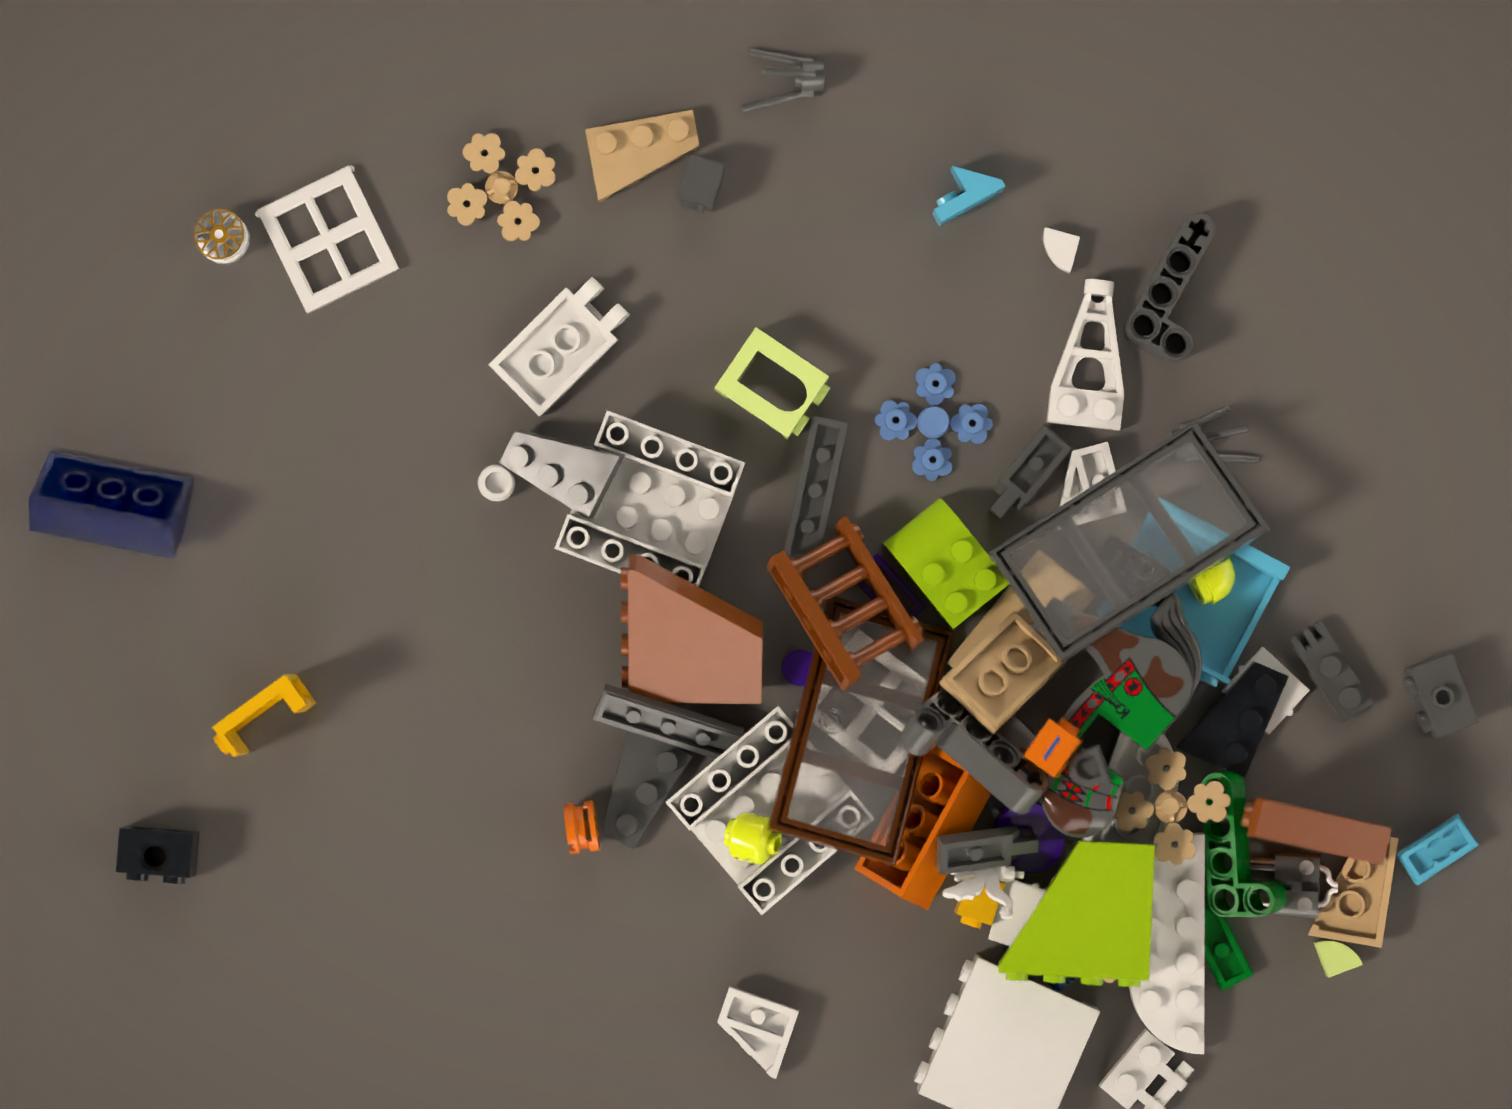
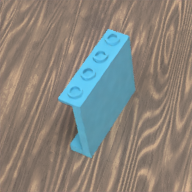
[1094,498,1290,687]

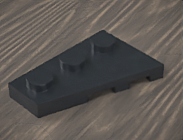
[1176,661,1289,777]

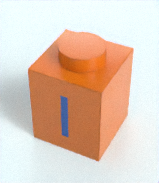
[1023,717,1083,778]

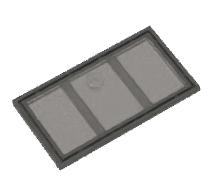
[988,421,1270,663]

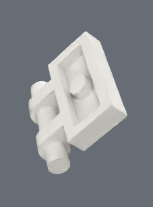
[1098,1029,1194,1109]

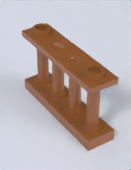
[766,516,924,691]

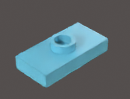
[1396,814,1479,886]

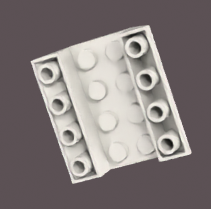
[554,411,745,587]
[665,706,874,915]

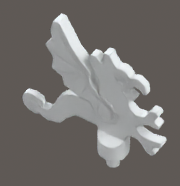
[943,866,1024,919]

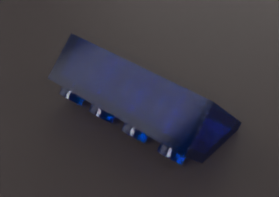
[28,450,194,559]

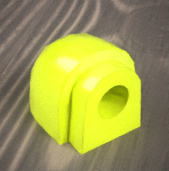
[1188,556,1235,605]

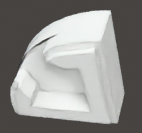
[1043,227,1080,273]

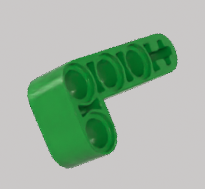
[1201,770,1287,917]

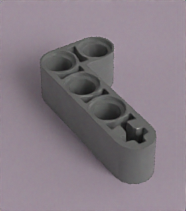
[1124,213,1215,363]
[899,691,1048,814]

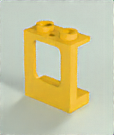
[212,674,317,757]

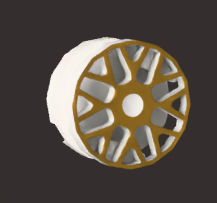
[194,209,249,264]

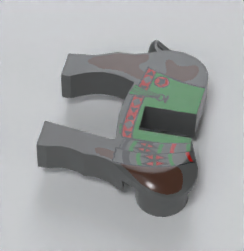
[997,593,1202,838]

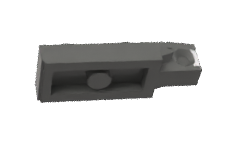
[988,424,1073,519]
[936,826,1039,875]

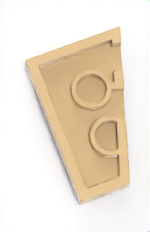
[585,110,700,203]
[1308,837,1399,948]

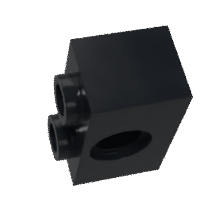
[116,826,200,884]

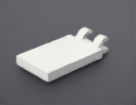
[488,277,630,417]

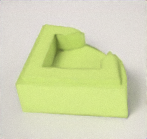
[1313,940,1363,978]

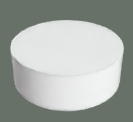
[478,465,516,502]

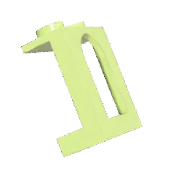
[715,327,830,440]

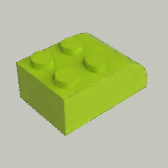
[882,498,1009,629]

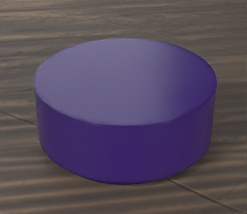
[782,649,813,686]

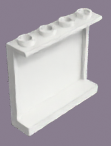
[914,954,1100,1109]

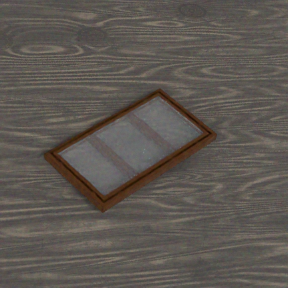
[767,596,954,866]

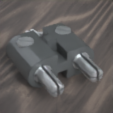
[1250,851,1338,919]

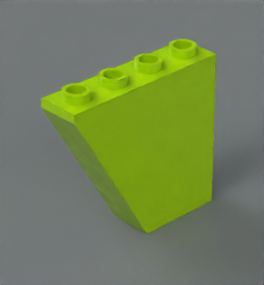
[998,840,1155,987]

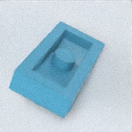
[932,166,1005,227]

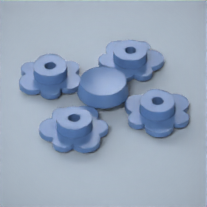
[875,363,993,481]

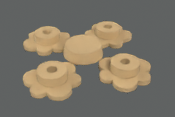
[447,133,555,241]
[1114,748,1231,866]

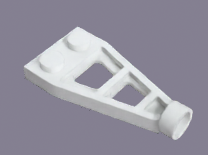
[1046,279,1124,431]

